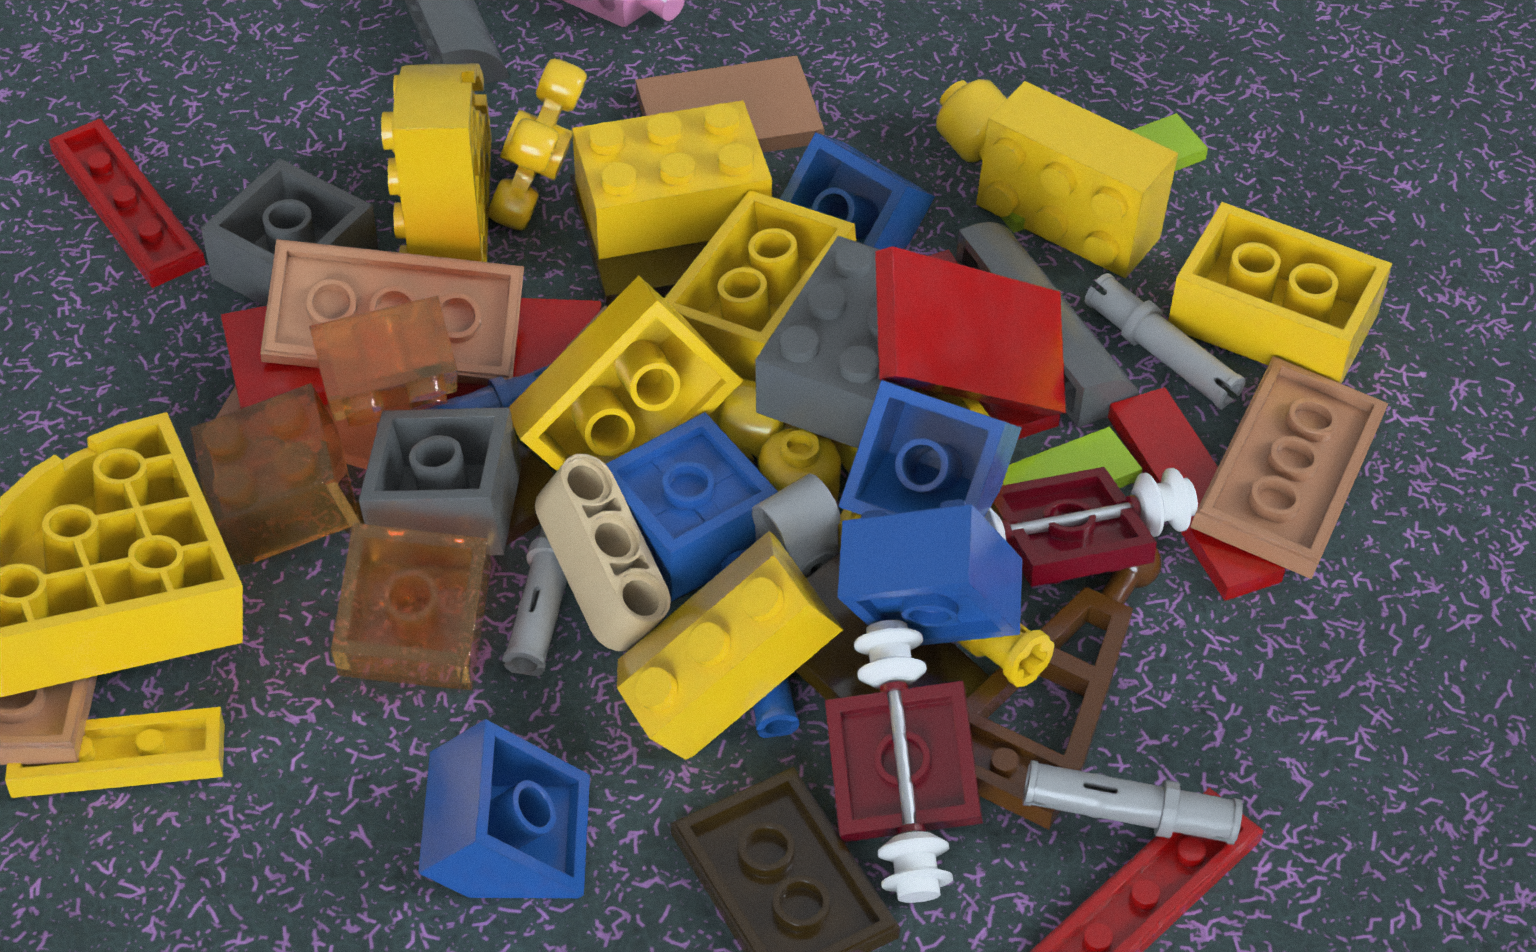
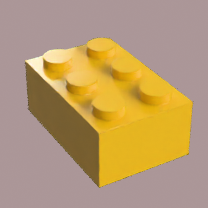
[976,81,1178,279]
[572,100,772,259]
[664,190,856,381]
[1168,202,1392,384]

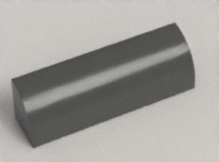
[404,0,509,84]
[956,222,1140,428]

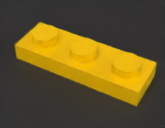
[5,707,225,798]

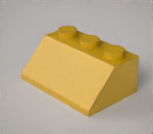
[509,275,743,471]
[617,531,843,760]

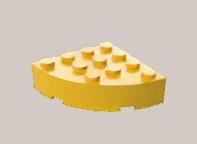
[381,63,491,262]
[0,412,243,697]

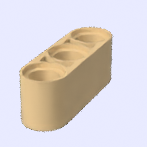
[535,454,671,651]

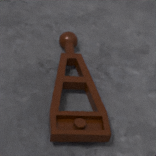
[967,547,1162,830]

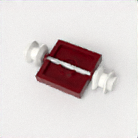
[985,467,1198,587]
[825,620,983,903]

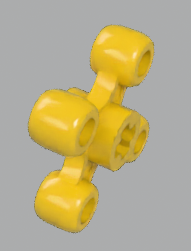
[488,59,587,231]

